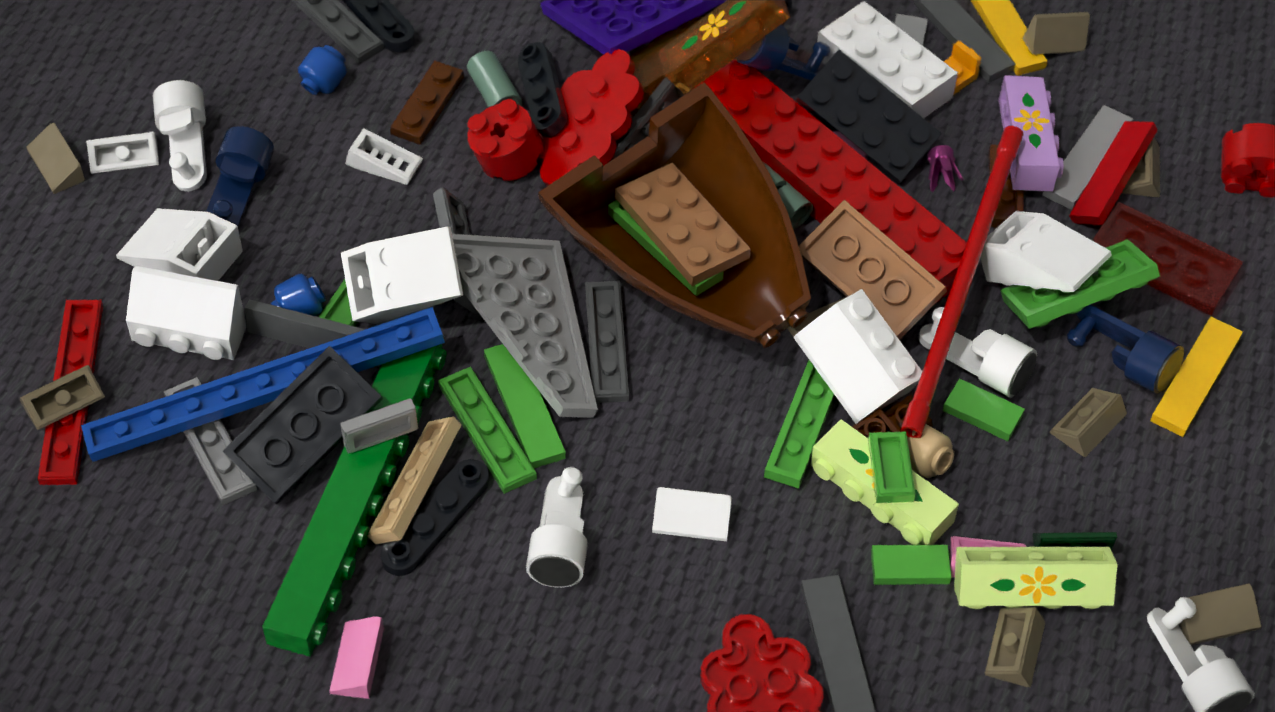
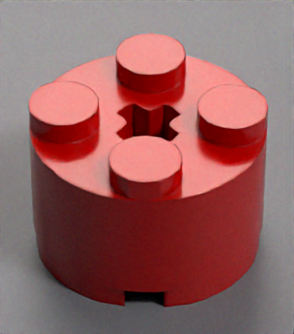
[467,99,544,181]
[1221,123,1275,198]

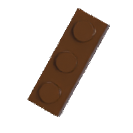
[390,60,464,145]

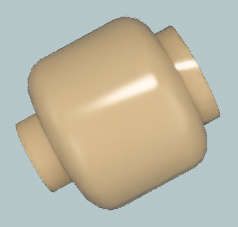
[907,424,954,478]

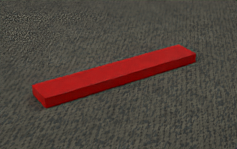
[38,300,103,485]

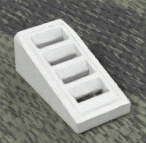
[345,128,423,185]

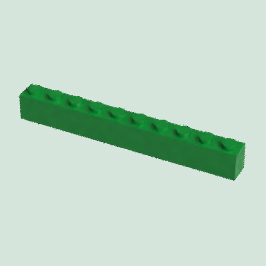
[262,344,447,657]

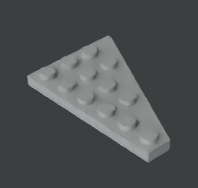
[452,234,598,418]

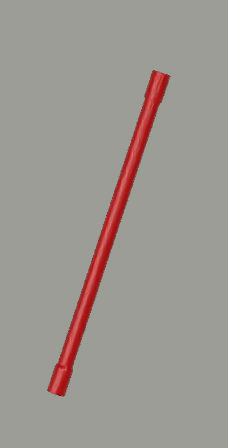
[900,126,1024,438]

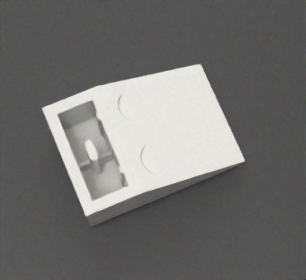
[116,208,243,281]
[980,211,1112,293]
[341,226,463,324]

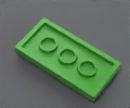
[1000,239,1160,329]

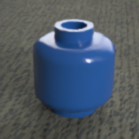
[298,45,347,95]
[271,274,326,316]

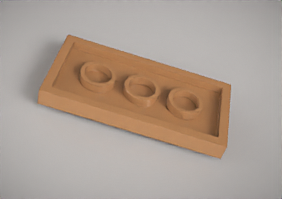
[615,163,751,286]
[799,200,947,340]

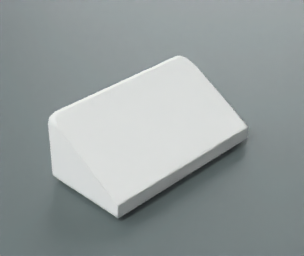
[86,132,159,174]
[652,487,732,541]

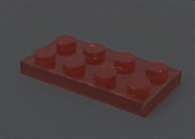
[1092,202,1243,316]

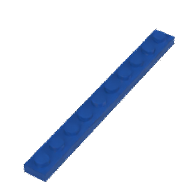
[81,307,445,462]

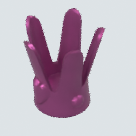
[927,145,964,192]

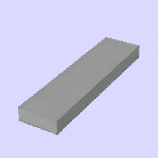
[1042,105,1133,210]
[164,377,257,505]

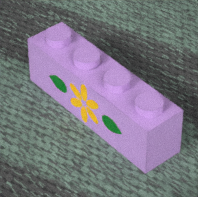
[999,76,1063,192]

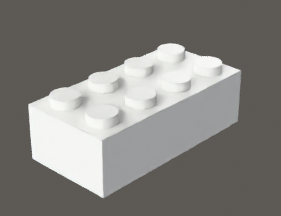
[817,1,958,118]

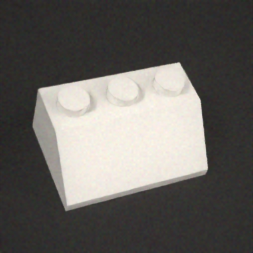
[126,266,247,360]
[793,289,922,424]

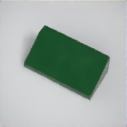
[1032,532,1117,551]

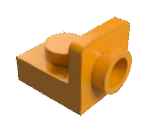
[943,41,981,95]

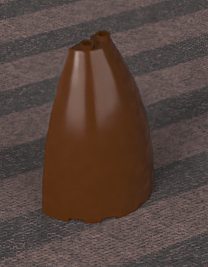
[538,82,811,348]

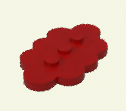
[538,49,644,186]
[700,614,824,712]

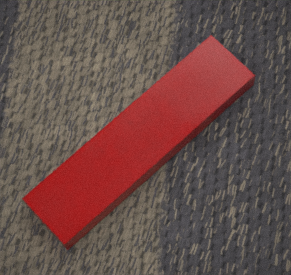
[1069,121,1158,225]

